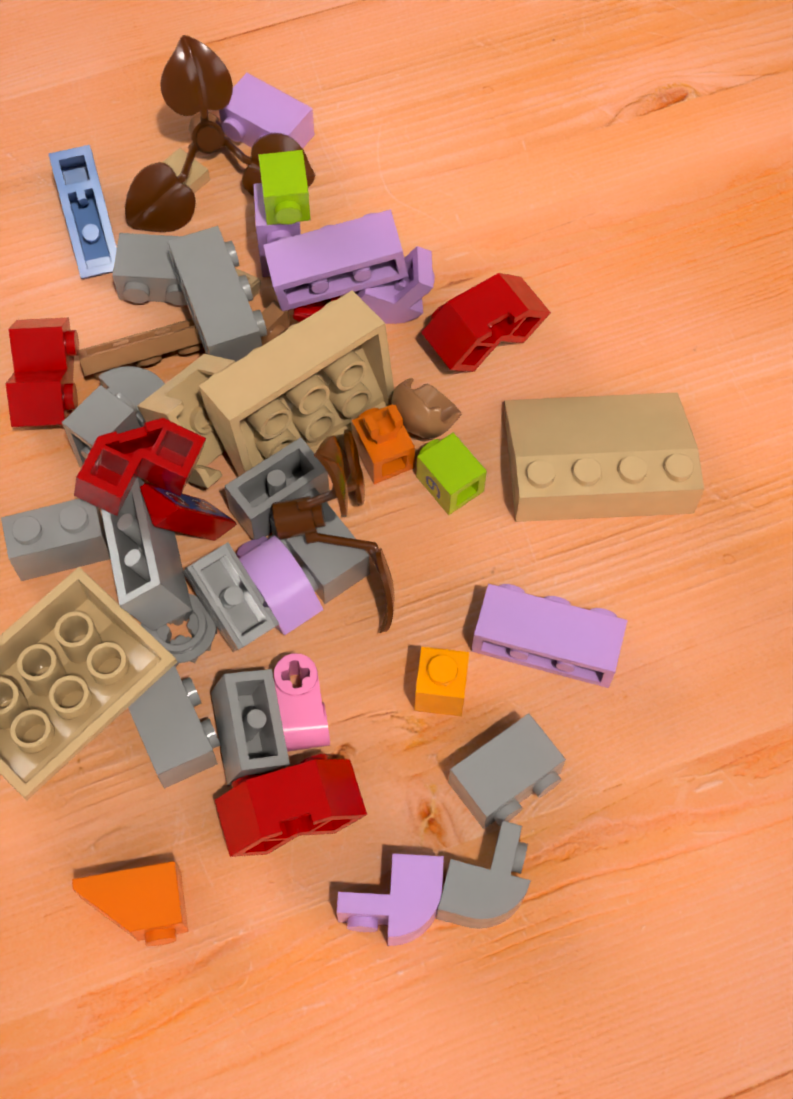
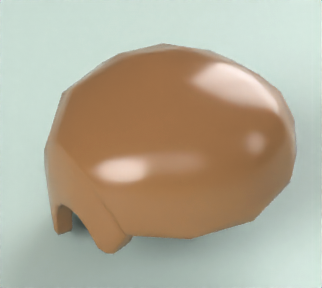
[392,378,462,439]

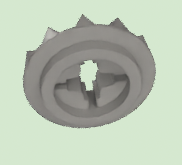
[141,594,217,667]

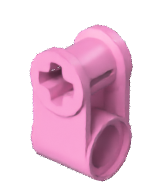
[274,653,330,752]

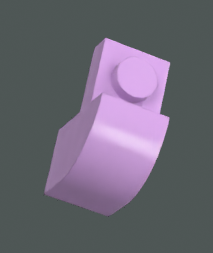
[342,246,435,324]
[236,535,323,635]
[337,853,444,946]

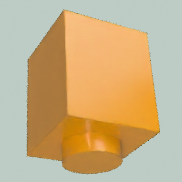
[414,646,470,717]

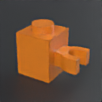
[352,404,415,484]

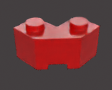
[421,273,551,372]
[5,317,79,427]
[74,418,206,516]
[215,754,367,857]

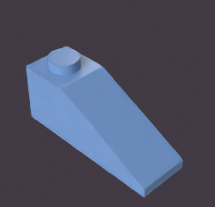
[48,145,117,279]

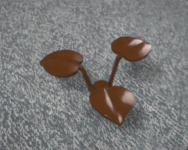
[125,35,315,232]
[272,429,395,633]

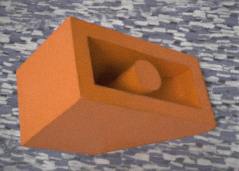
[72,861,189,946]

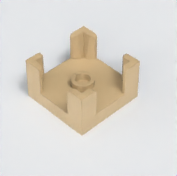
[137,354,235,488]

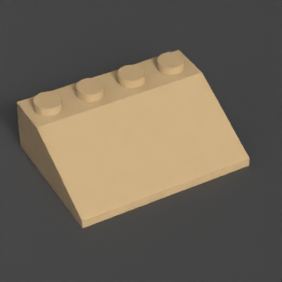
[198,290,394,476]
[504,392,704,522]
[0,567,177,801]

